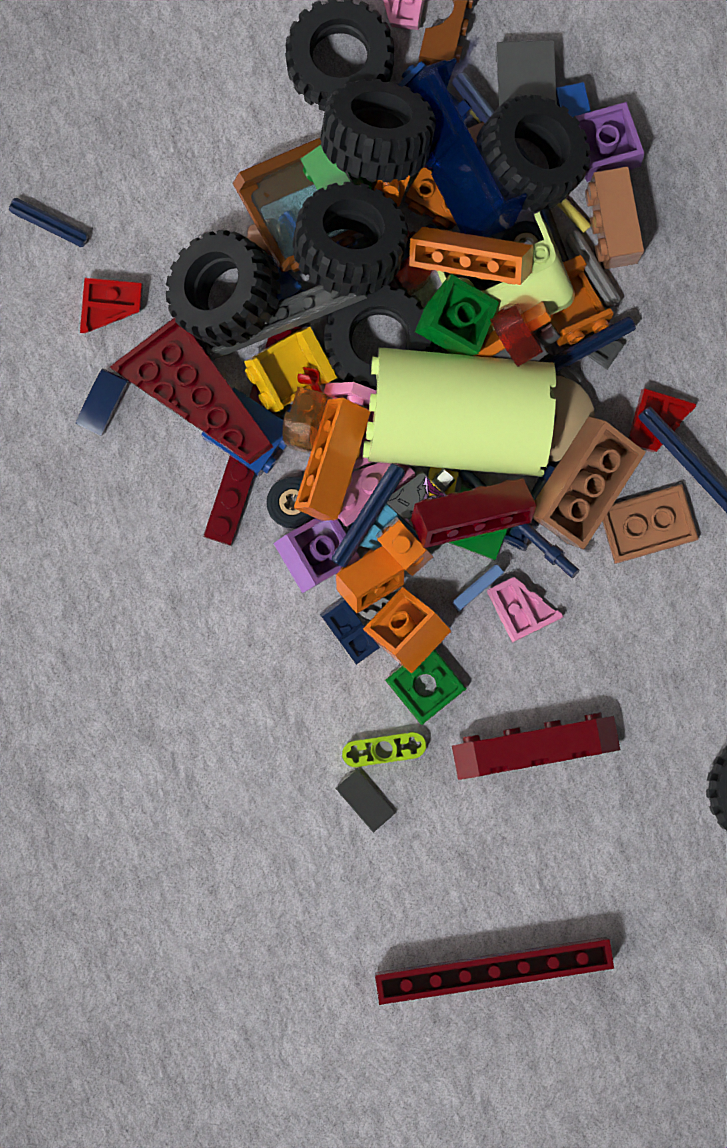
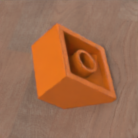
[363,587,451,673]

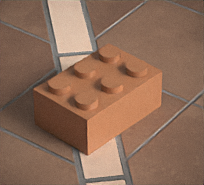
[585,167,644,270]

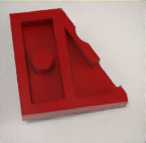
[80,278,143,334]

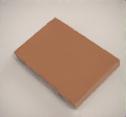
[602,484,699,564]

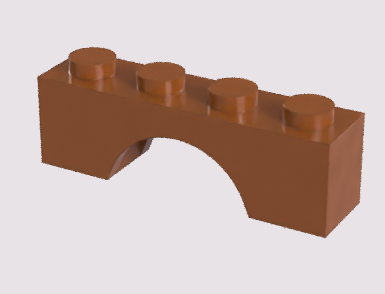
[419,0,474,71]

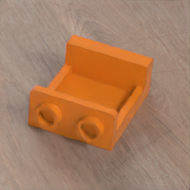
[547,255,614,346]

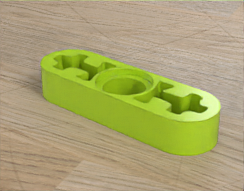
[342,732,426,767]

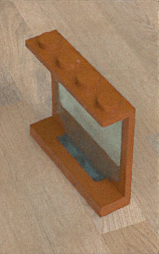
[232,137,364,273]

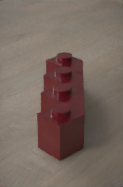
[452,712,621,780]

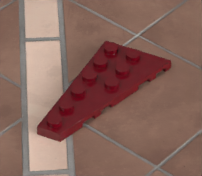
[110,318,274,464]

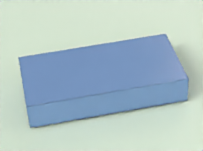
[452,565,504,612]

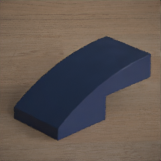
[75,368,128,436]
[320,598,380,665]

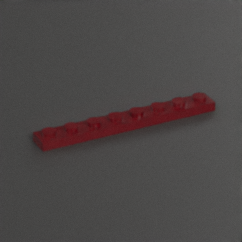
[203,326,301,546]

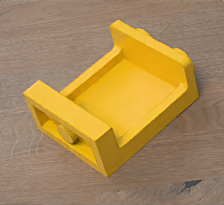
[244,327,337,412]

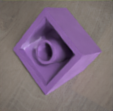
[572,102,644,182]
[273,518,360,593]

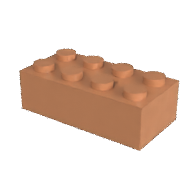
[533,416,646,550]

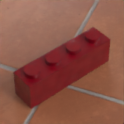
[411,478,536,548]

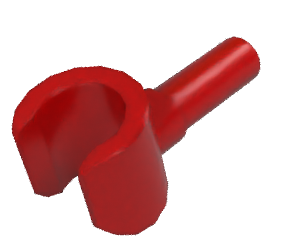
[297,367,327,404]

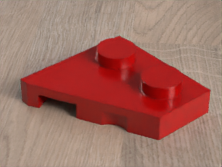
[628,388,696,453]

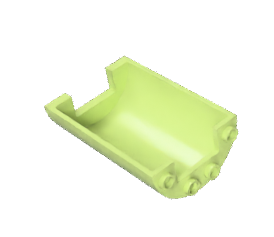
[363,347,556,477]

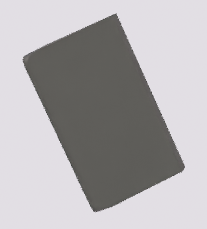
[335,769,395,833]

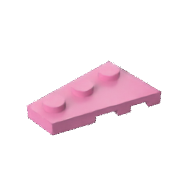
[338,463,416,527]

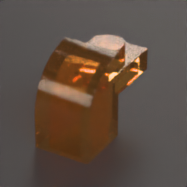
[282,387,328,454]

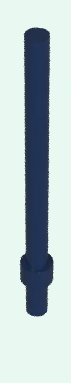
[452,469,580,578]

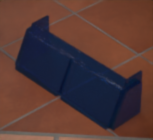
[406,58,527,237]

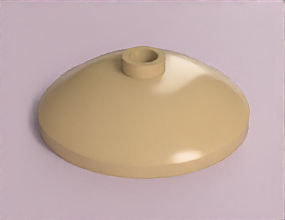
[548,376,595,462]

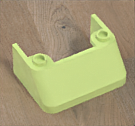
[437,212,575,334]

